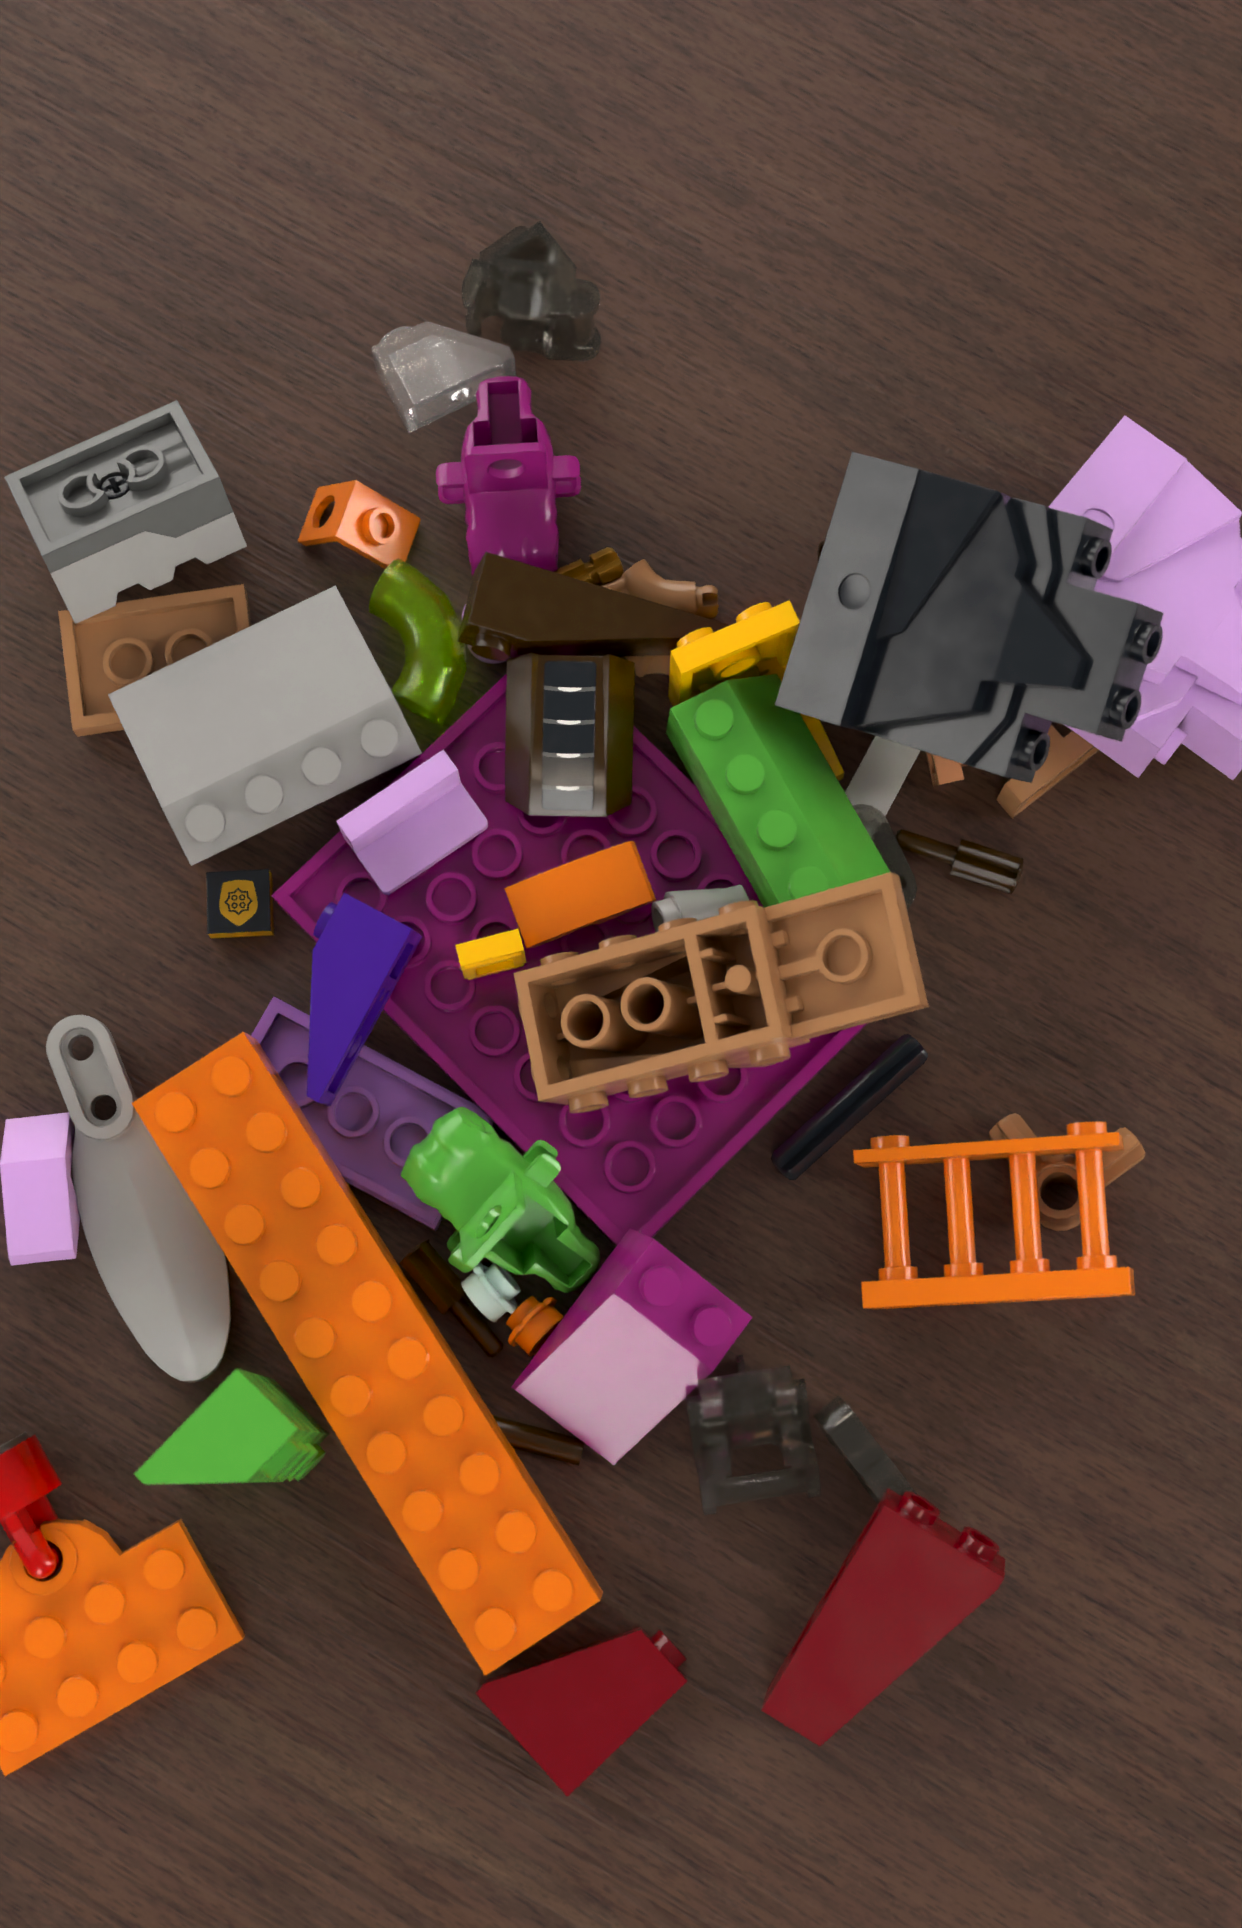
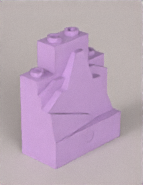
[1049,416,1242,780]

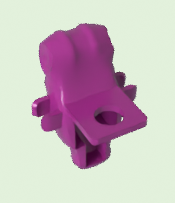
[436,376,581,576]

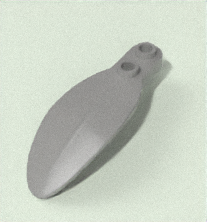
[46,1015,231,1382]

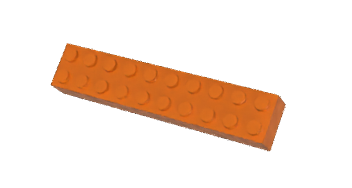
[132,1032,603,1676]

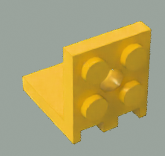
[668,600,845,781]

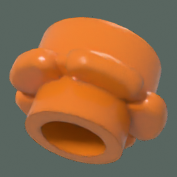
[506,1296,564,1356]

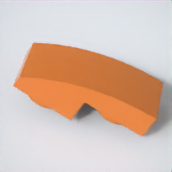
[504,841,657,948]

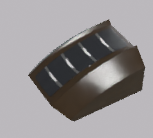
[505,653,635,817]

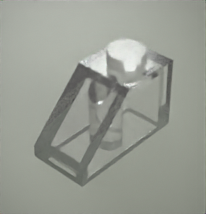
[371,321,516,433]

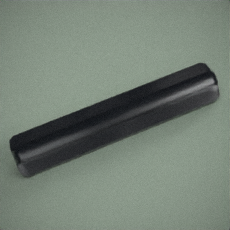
[771,1034,928,1181]

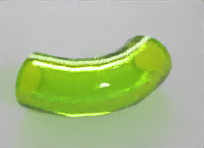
[369,558,467,726]

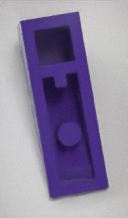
[306,893,423,1106]

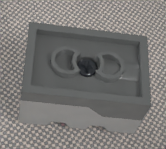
[4,400,247,624]

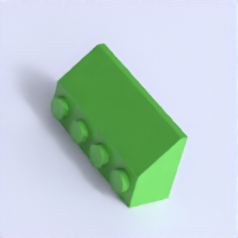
[666,674,890,908]
[134,1369,329,1484]

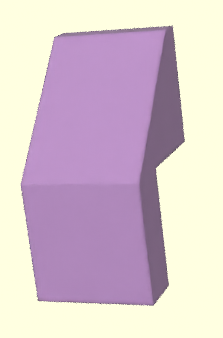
[0,1112,80,1266]

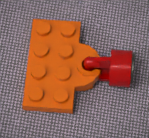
[0,1432,245,1776]

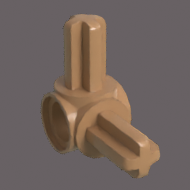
[989,1113,1146,1231]

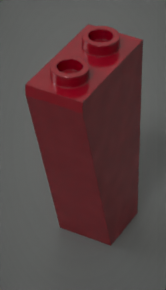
[761,1488,1005,1746]

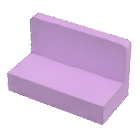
[336,749,488,895]

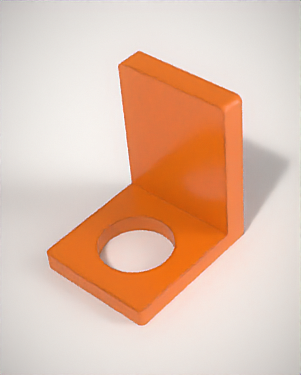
[298,480,421,574]

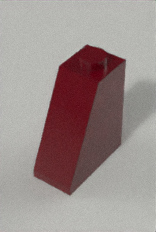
[475,1626,687,1797]

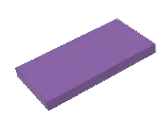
[251,996,495,1231]

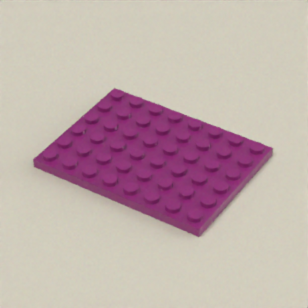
[271,674,868,1246]

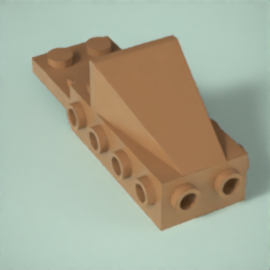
[514,872,929,1113]

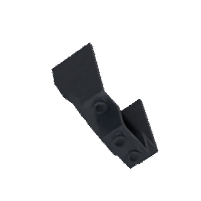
[775,452,1164,783]

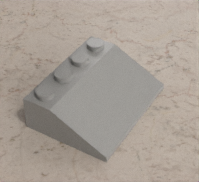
[108,585,422,866]

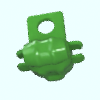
[401,1106,601,1293]

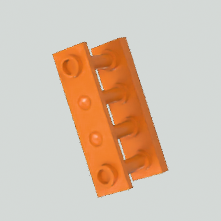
[853,1122,1135,1310]

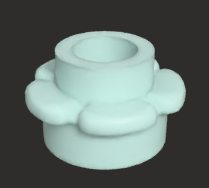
[461,1262,521,1322]

